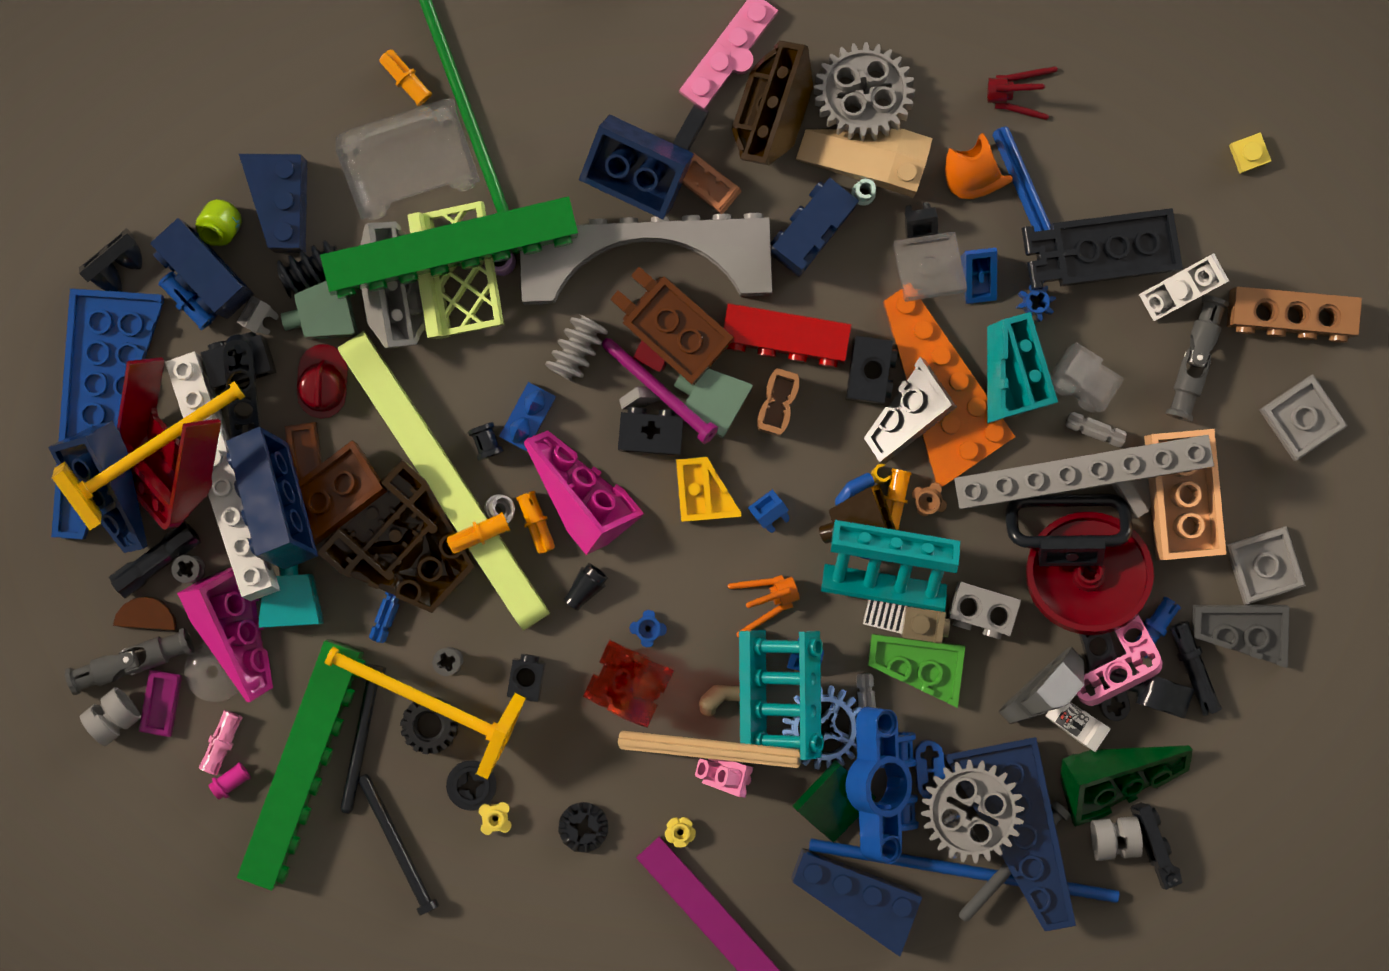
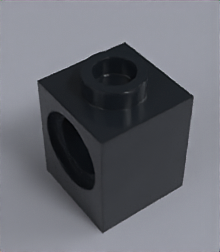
[507,654,546,702]

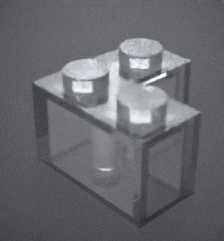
[1050,343,1125,413]

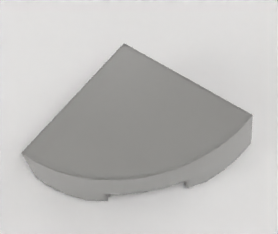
[619,386,661,410]

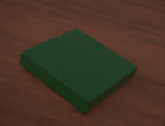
[793,760,876,843]

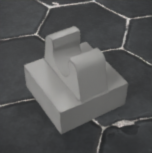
[237,296,279,335]

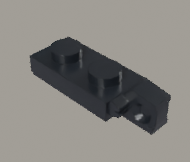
[1130,802,1182,890]

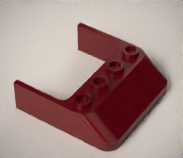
[117,357,221,529]

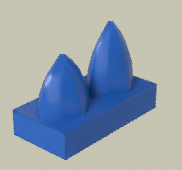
[499,382,556,451]

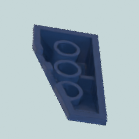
[48,421,148,553]

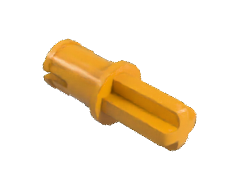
[379,49,433,106]
[884,468,912,530]
[516,491,555,554]
[447,512,510,554]

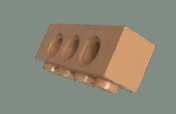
[1227,287,1362,343]

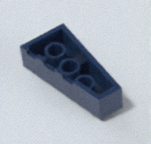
[791,848,922,957]

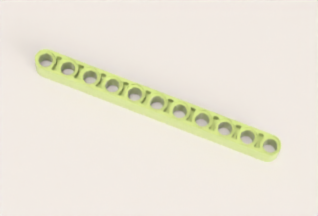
[338,331,550,631]

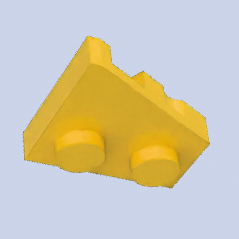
[676,457,741,522]

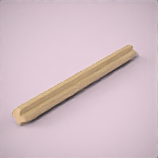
[618,731,801,768]

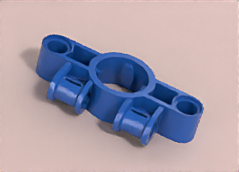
[846,706,919,864]

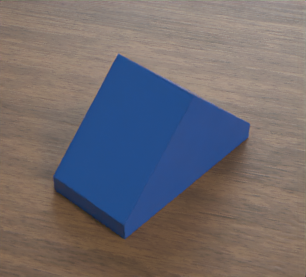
[960,248,997,304]

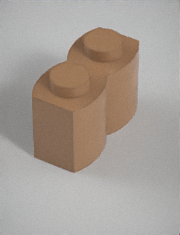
[757,368,799,437]

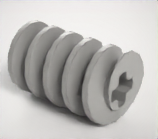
[545,314,608,384]

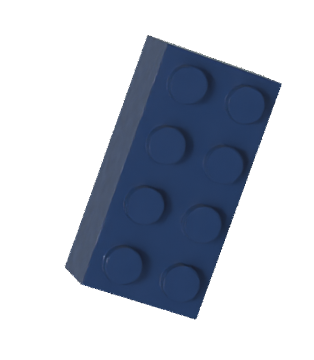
[226,427,318,570]

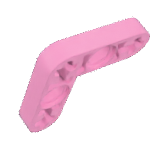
[1077,615,1163,706]

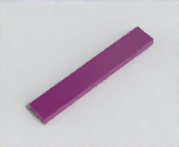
[636,835,781,971]

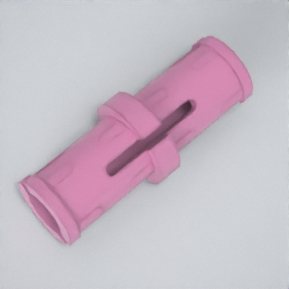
[199,710,243,775]

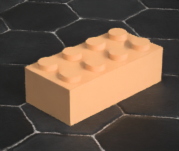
[1144,429,1227,560]

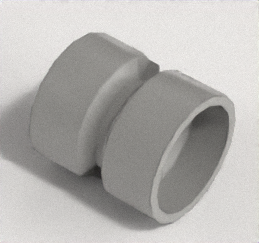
[79,687,141,746]
[1090,816,1143,861]

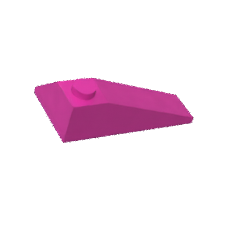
[524,430,644,555]

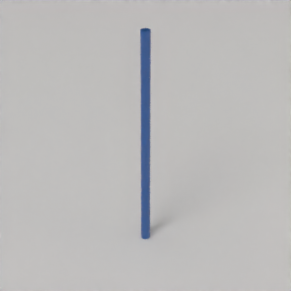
[809,838,1119,903]

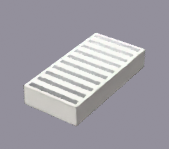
[863,600,922,634]

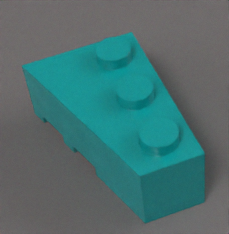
[987,312,1058,424]

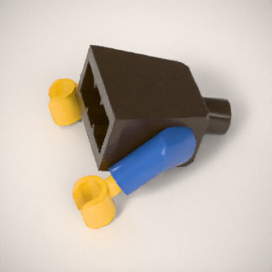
[819,463,896,560]

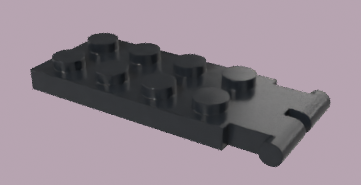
[1021,208,1183,290]

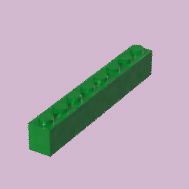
[320,196,578,299]
[237,639,366,891]

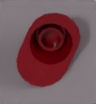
[297,344,348,419]

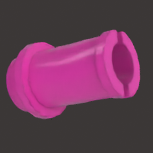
[208,762,251,800]

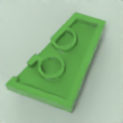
[868,634,965,708]

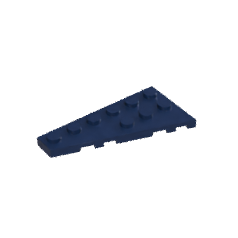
[944,737,1076,931]

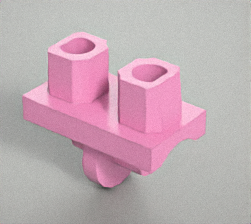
[695,758,753,798]

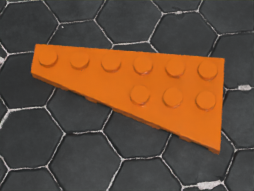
[883,283,1015,487]

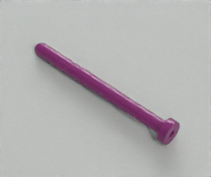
[602,338,718,444]

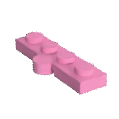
[679,0,778,109]

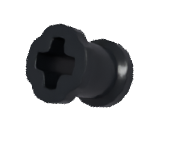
[468,422,504,461]

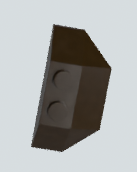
[732,41,814,166]

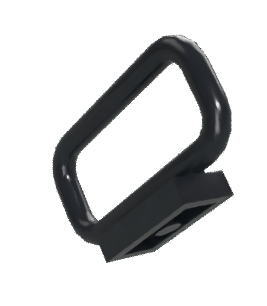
[1005,494,1133,567]

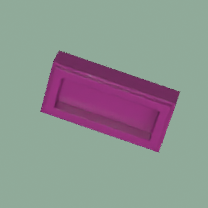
[139,670,182,737]

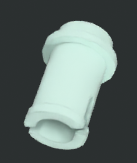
[851,178,876,206]

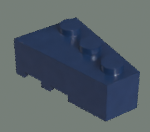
[239,154,308,253]
[770,178,859,278]

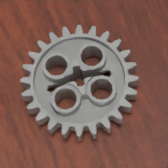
[814,42,915,141]
[921,760,1025,863]

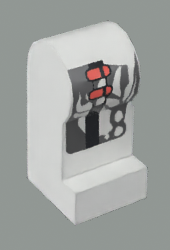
[1045,702,1111,752]

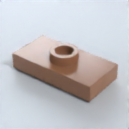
[682,153,742,214]

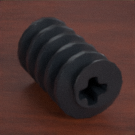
[277,240,338,299]

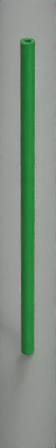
[419,0,520,255]

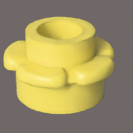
[665,817,696,848]

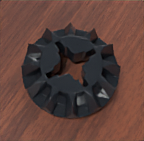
[446,760,496,811]
[558,802,608,853]

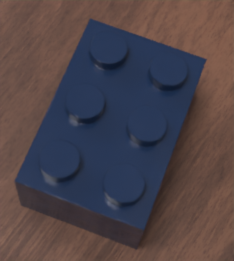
[579,114,694,219]
[150,218,254,319]

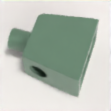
[281,281,359,340]
[674,369,753,438]

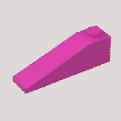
[177,567,273,702]

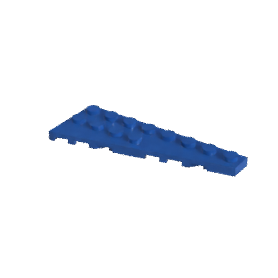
[51,288,164,539]

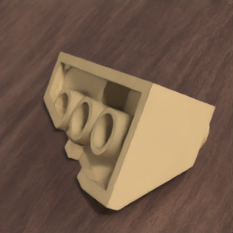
[796,129,933,198]

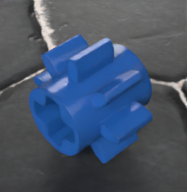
[1016,284,1056,323]

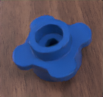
[629,610,667,647]

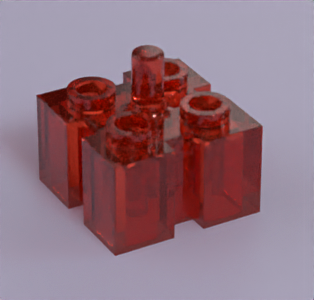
[583,639,674,728]

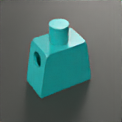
[259,565,324,628]

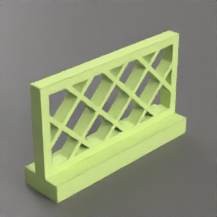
[407,201,504,339]

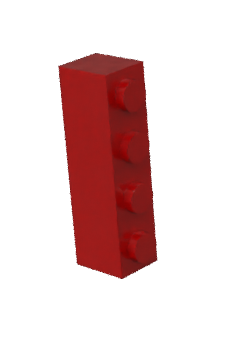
[724,303,851,368]

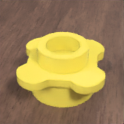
[479,802,512,835]

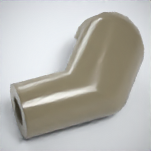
[699,685,740,717]

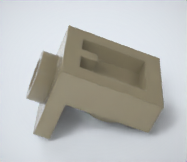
[901,607,950,644]

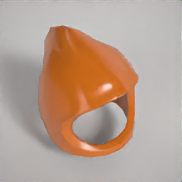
[945,133,1013,199]

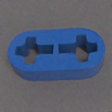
[914,740,945,799]

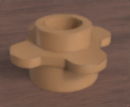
[912,482,947,516]

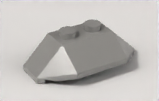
[361,221,426,348]

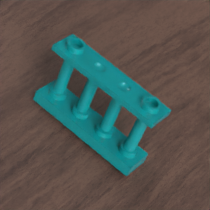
[821,520,961,612]
[739,630,824,760]

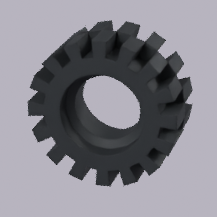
[400,697,459,755]

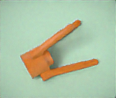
[728,575,800,637]

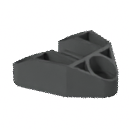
[999,647,1084,724]

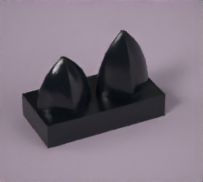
[79,228,142,292]

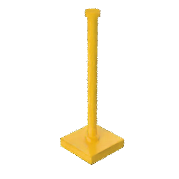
[52,381,245,530]
[325,647,526,779]

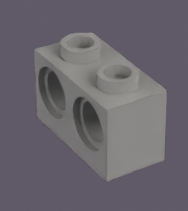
[947,581,1021,640]

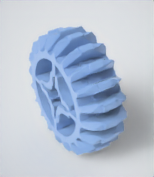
[782,685,862,770]

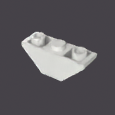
[1139,253,1229,321]

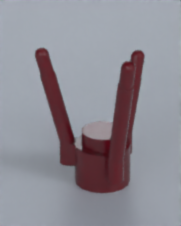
[987,66,1058,120]

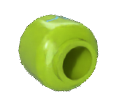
[195,199,242,246]

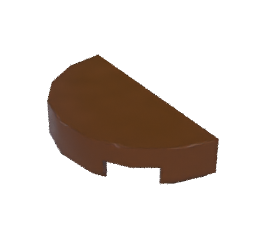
[113,597,177,630]

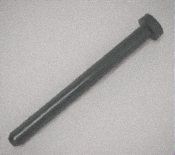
[959,801,1071,922]

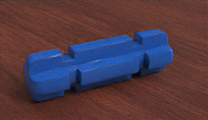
[369,592,400,643]

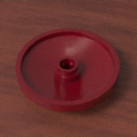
[1026,512,1154,635]

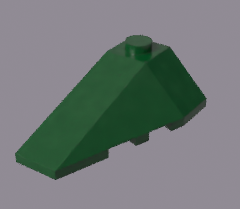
[1060,745,1193,827]

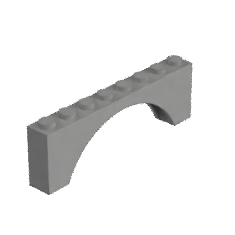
[520,213,772,305]

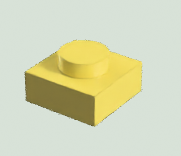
[1229,132,1271,174]

